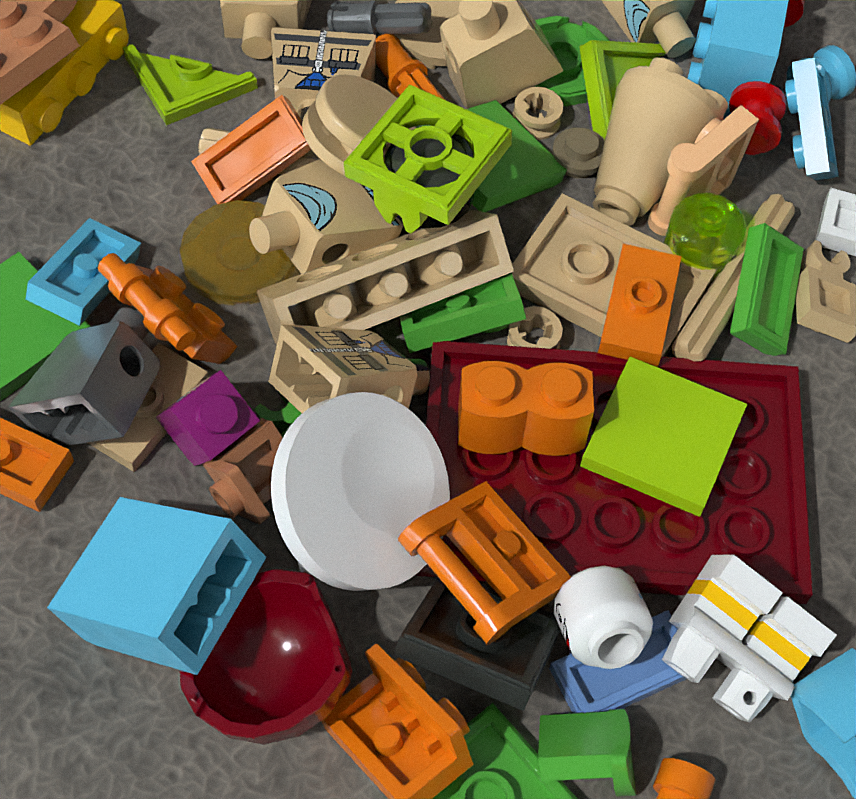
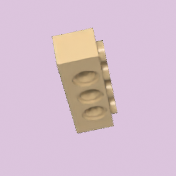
[257,210,514,345]

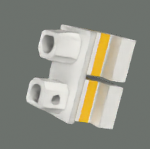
[662,555,836,722]

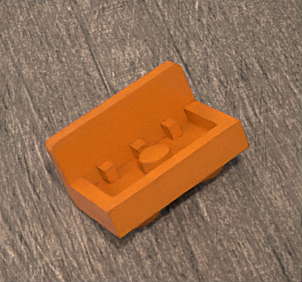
[322,643,474,799]

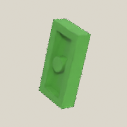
[399,273,526,353]

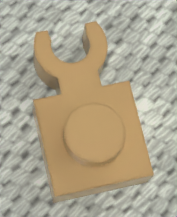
[796,240,856,343]

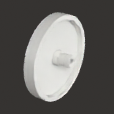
[271,392,450,591]

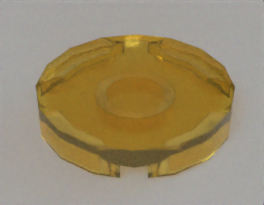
[180,200,296,306]

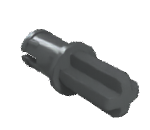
[327,0,432,38]

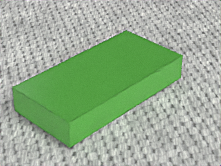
[730,223,804,356]

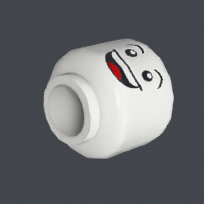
[554,566,653,669]

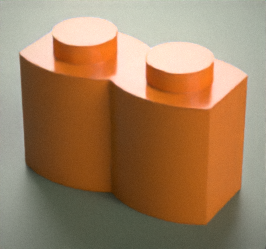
[458,361,594,456]

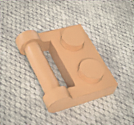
[648,105,759,236]

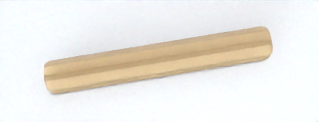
[672,194,795,361]

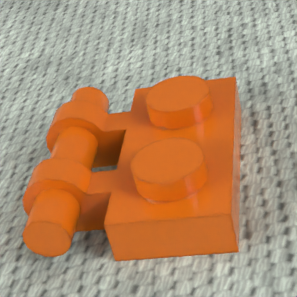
[98,253,238,364]

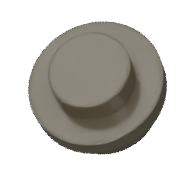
[552,127,605,178]

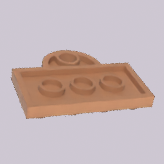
[0,0,80,105]

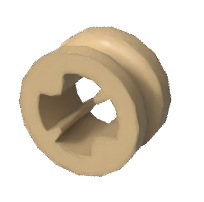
[512,86,563,140]
[507,306,563,349]

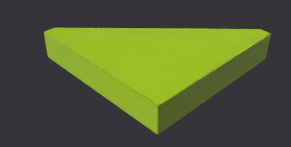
[579,40,666,140]
[123,44,258,126]

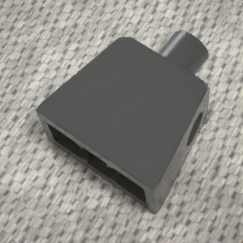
[8,308,161,446]

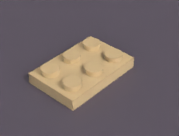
[511,193,717,357]

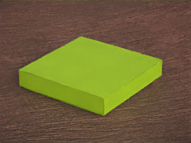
[580,356,747,517]

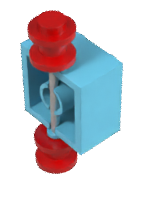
[687,0,805,155]

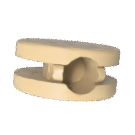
[302,75,416,176]

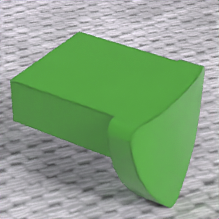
[538,709,636,797]

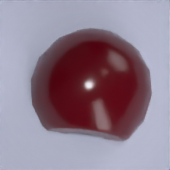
[180,569,352,745]

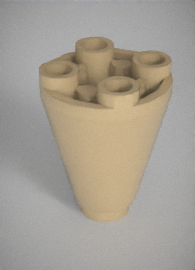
[593,57,728,226]

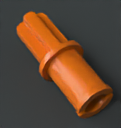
[376,33,445,100]

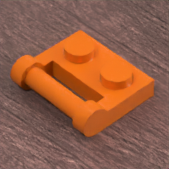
[398,481,571,645]

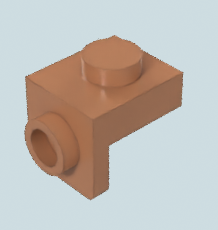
[203,418,283,524]

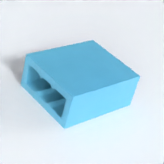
[47,497,267,675]

